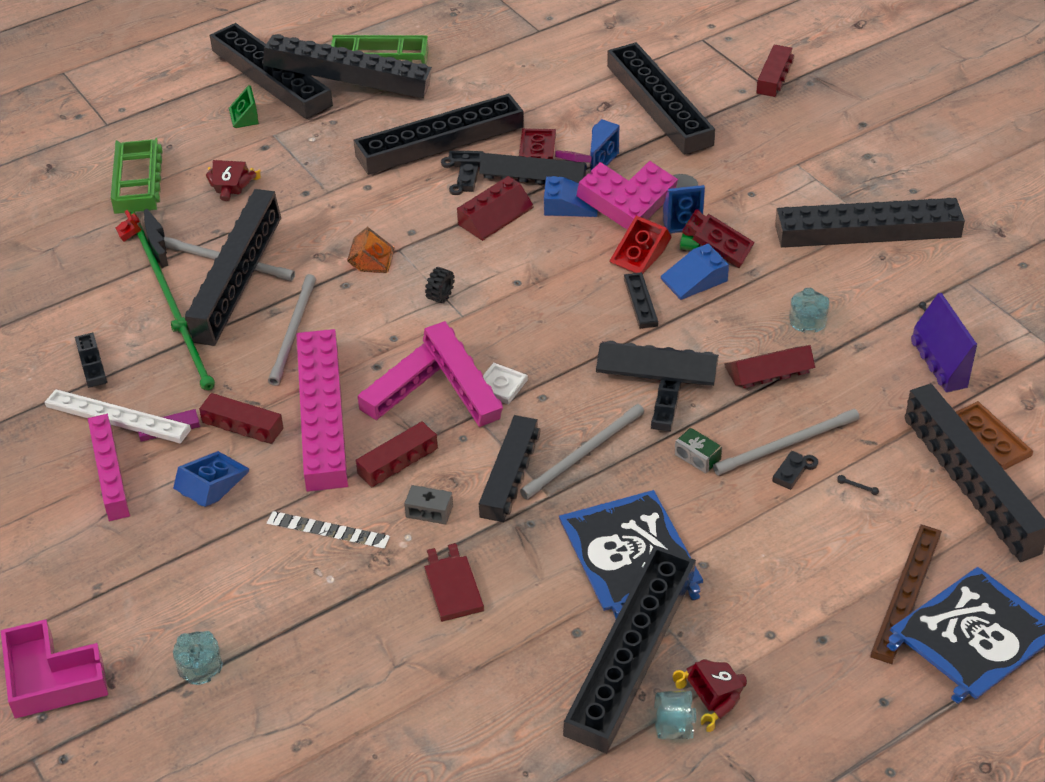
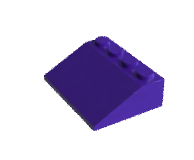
[911,293,977,393]

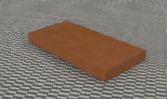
[956,401,1033,470]

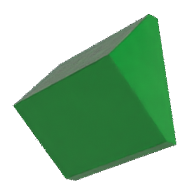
[229,85,259,128]

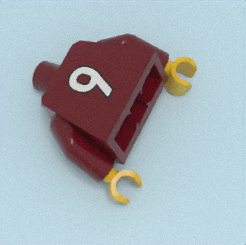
[206,160,261,201]
[672,659,747,732]

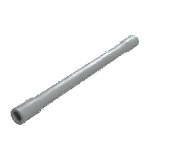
[164,237,295,281]
[268,274,316,386]
[520,404,644,500]
[713,409,859,476]

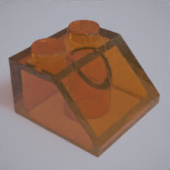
[347,226,395,273]

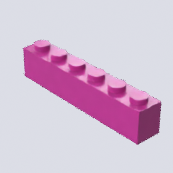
[423,321,503,427]
[358,343,441,421]
[88,413,130,521]

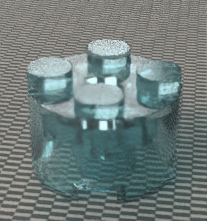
[789,288,829,332]
[173,631,223,685]
[654,691,696,740]

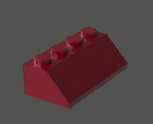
[457,176,534,241]
[724,345,816,388]

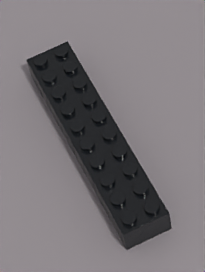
[209,23,333,119]
[263,34,432,98]
[607,42,715,155]
[353,93,524,175]
[185,189,281,346]
[775,198,965,248]
[905,383,1045,562]
[563,545,696,754]

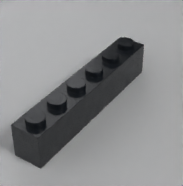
[479,153,587,184]
[479,415,541,522]

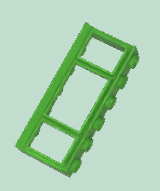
[331,35,428,64]
[110,138,163,214]

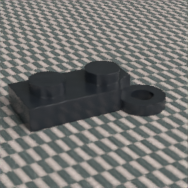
[441,150,484,168]
[449,164,479,195]
[772,450,818,490]

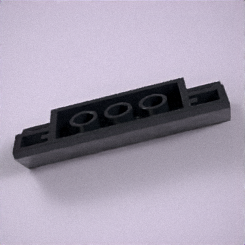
[596,341,719,386]

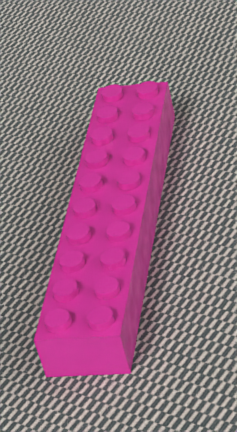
[297,329,348,492]

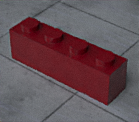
[756,44,794,97]
[199,393,284,444]
[356,421,438,488]

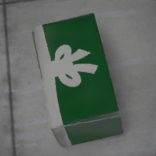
[675,428,722,474]

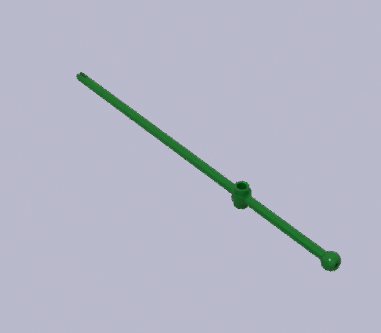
[130,212,215,391]

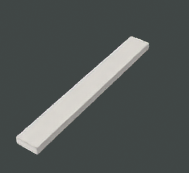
[45,389,191,443]

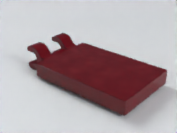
[519,128,556,159]
[682,210,755,268]
[424,543,484,622]

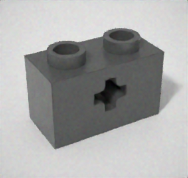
[404,485,453,525]

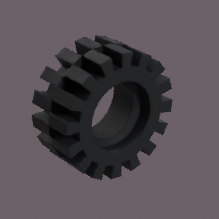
[425,267,455,303]

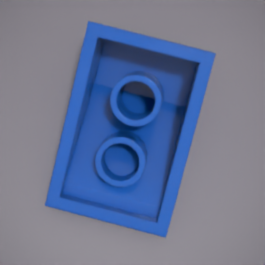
[590,119,620,172]
[544,176,598,217]
[663,185,705,234]
[661,243,729,300]
[173,451,249,507]

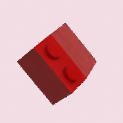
[609,215,672,273]

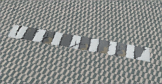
[267,511,390,548]

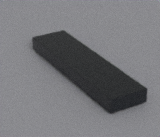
[624,272,658,329]

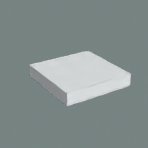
[483,363,528,405]

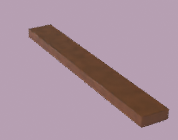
[870,524,942,665]

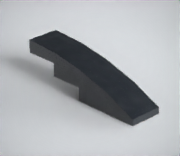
[144,209,169,268]
[75,332,108,388]
[651,380,682,432]

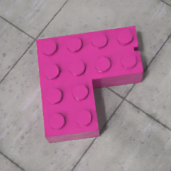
[576,161,678,230]
[0,619,108,719]

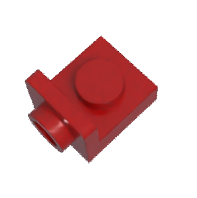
[115,210,141,242]

